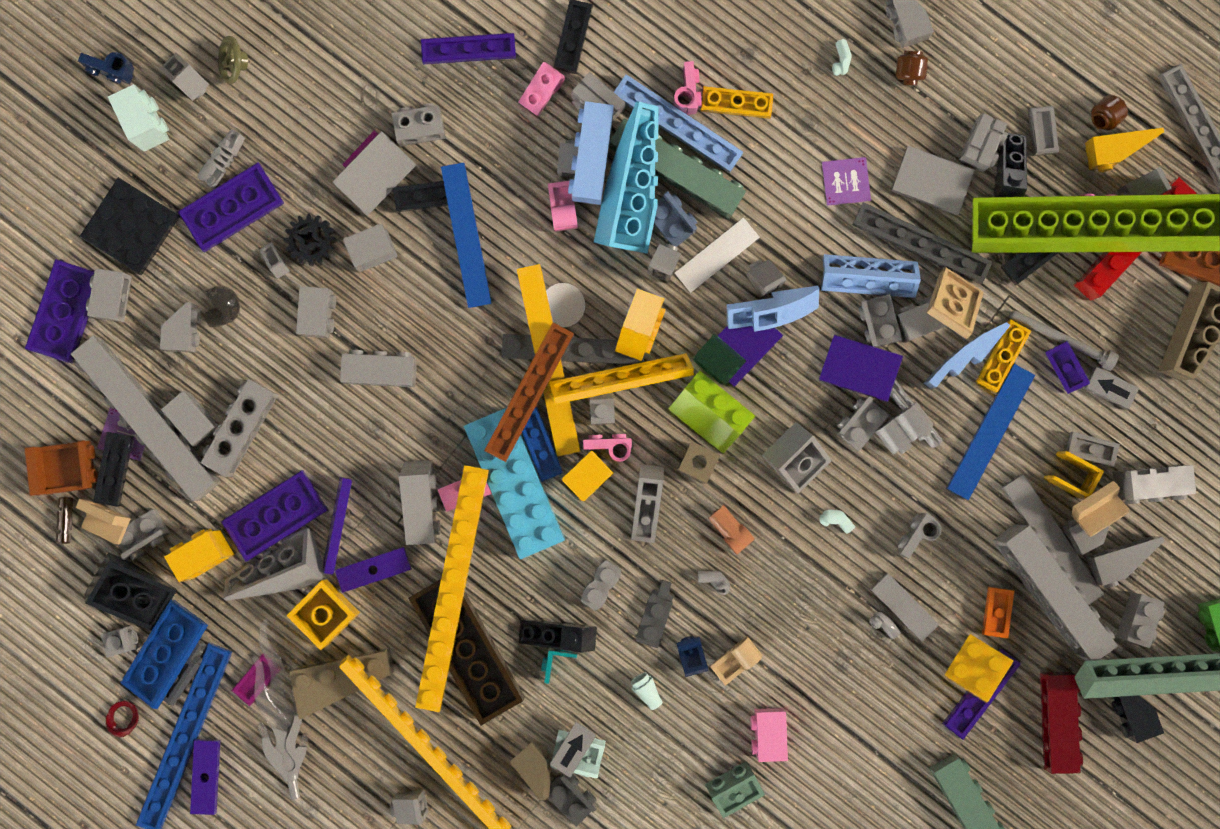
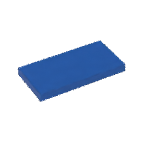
[120,600,208,709]

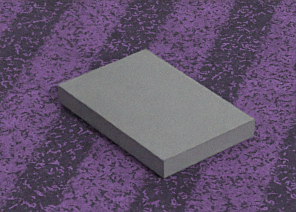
[332,131,416,216]
[891,146,975,215]

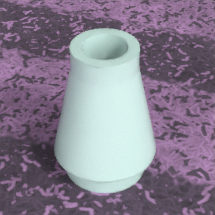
[631,672,663,710]

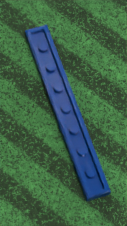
[136,643,233,829]

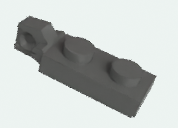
[635,580,673,648]
[164,640,207,705]

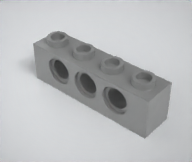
[201,379,279,477]

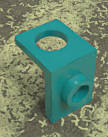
[541,648,578,684]

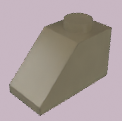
[510,742,552,801]

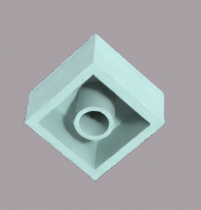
[108,84,170,152]

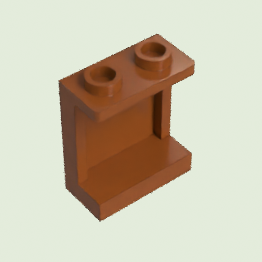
[24,440,98,496]

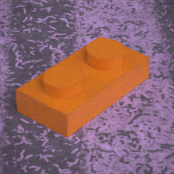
[982,587,1014,639]

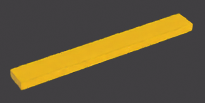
[517,264,581,456]

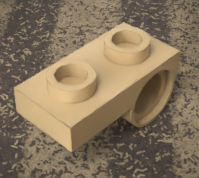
[710,636,763,686]

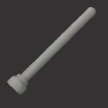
[1009,310,1119,371]

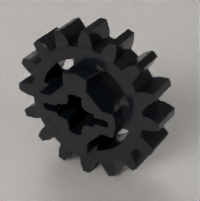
[283,214,337,267]

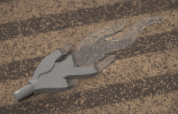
[252,619,308,800]

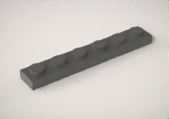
[852,202,992,284]
[502,334,644,365]

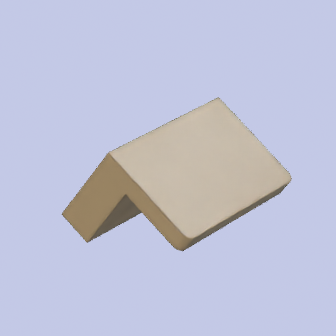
[1071,481,1130,537]
[76,499,131,545]

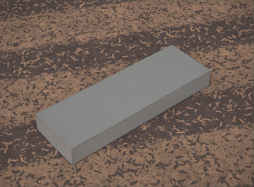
[870,573,939,641]

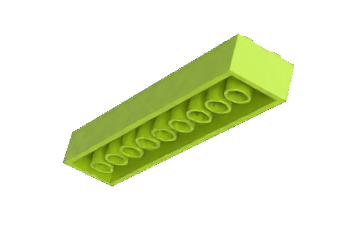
[972,194,1220,253]

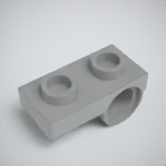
[896,513,942,559]

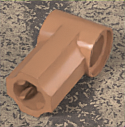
[708,505,755,555]

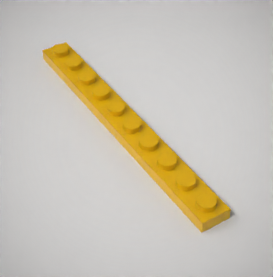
[415,465,489,712]
[339,654,511,829]

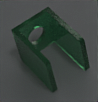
[693,334,746,387]

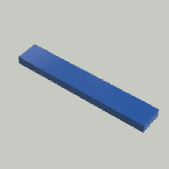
[441,162,492,308]
[946,364,1035,500]

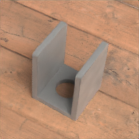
[343,224,398,272]

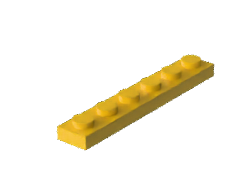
[548,353,694,404]

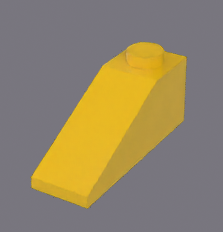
[1085,127,1164,173]

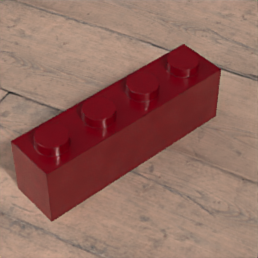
[1040,672,1083,774]

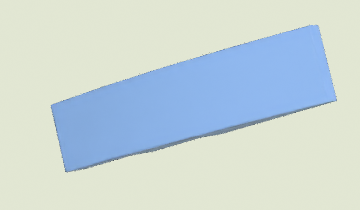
[923,322,1010,389]

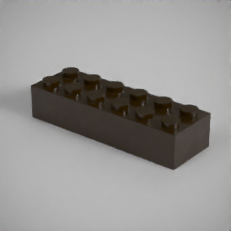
[408,579,525,726]

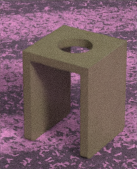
[676,441,720,484]

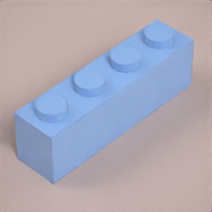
[568,101,614,205]

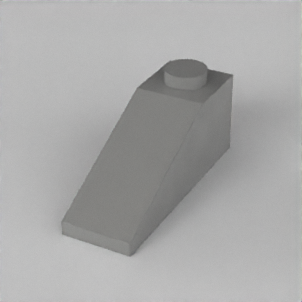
[631,464,664,543]
[1086,536,1164,588]

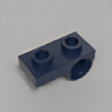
[78,52,134,85]

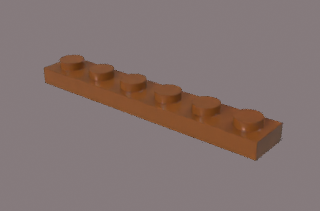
[484,322,574,462]

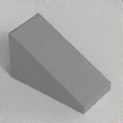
[259,242,290,279]

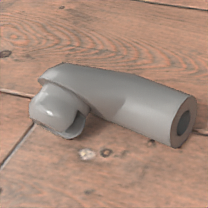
[698,571,730,595]
[870,612,901,640]

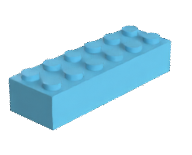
[464,408,565,560]

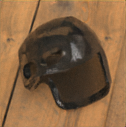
[204,286,240,328]

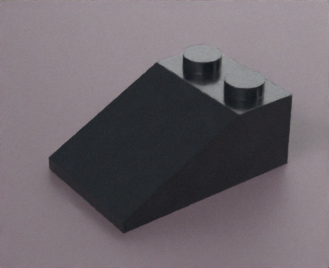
[84,552,177,631]

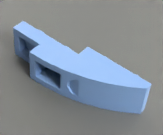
[726,286,819,332]

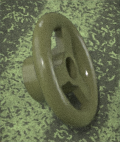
[218,36,248,84]

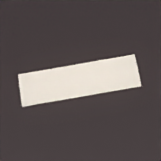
[675,218,760,293]

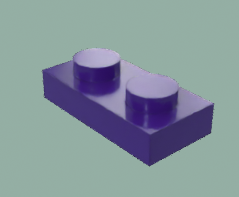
[1045,341,1090,394]

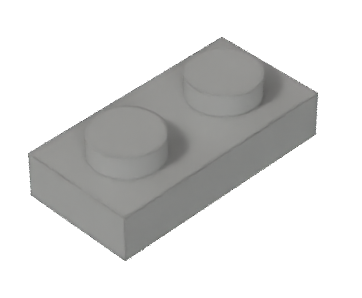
[1066,432,1120,467]

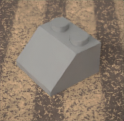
[762,422,832,494]

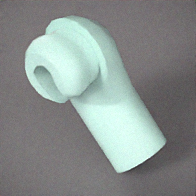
[832,39,852,76]
[819,509,855,534]

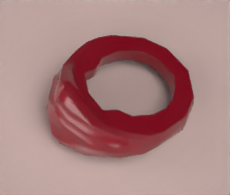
[106,701,139,738]

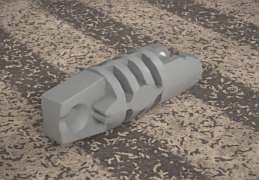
[197,129,245,188]

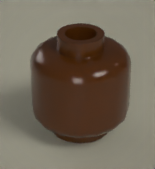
[896,51,928,86]
[1091,95,1128,131]

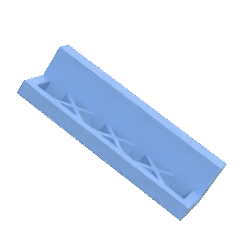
[821,254,921,298]

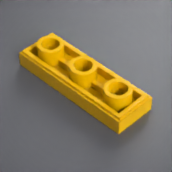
[701,86,773,119]
[975,319,1031,393]

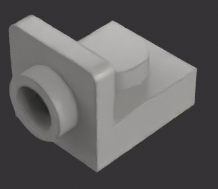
[101,625,138,658]

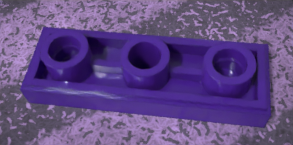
[335,547,412,593]
[190,739,221,815]

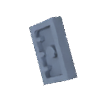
[654,191,697,247]

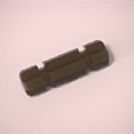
[56,497,73,544]

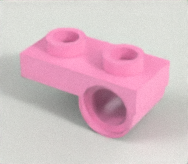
[673,61,701,115]
[518,62,565,116]
[548,181,578,232]
[583,434,632,462]

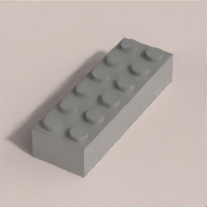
[993,524,1118,661]

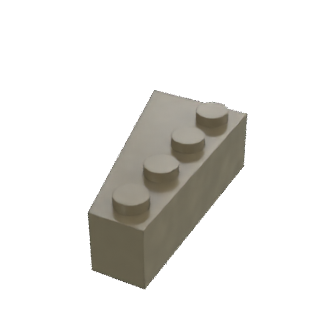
[1158,282,1220,380]
[289,648,394,720]

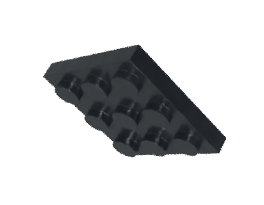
[79,177,180,275]

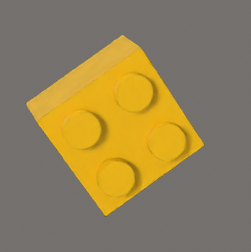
[615,288,666,361]
[164,529,235,582]
[286,579,360,650]
[944,634,1013,703]

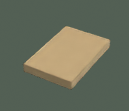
[927,267,984,339]

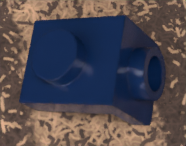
[676,636,709,677]

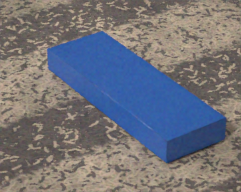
[522,407,564,482]

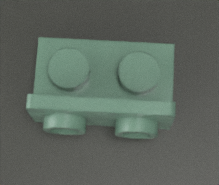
[705,761,765,818]

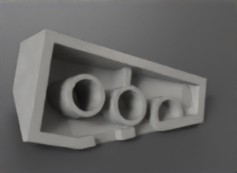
[223,528,323,601]

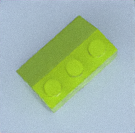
[668,370,755,454]

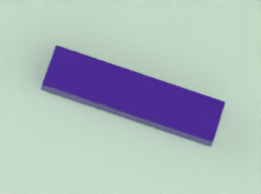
[421,33,516,65]
[323,477,352,575]
[942,648,1021,740]

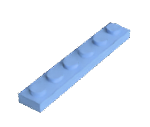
[614,74,743,174]

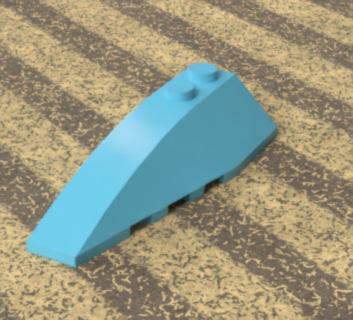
[594,101,659,253]

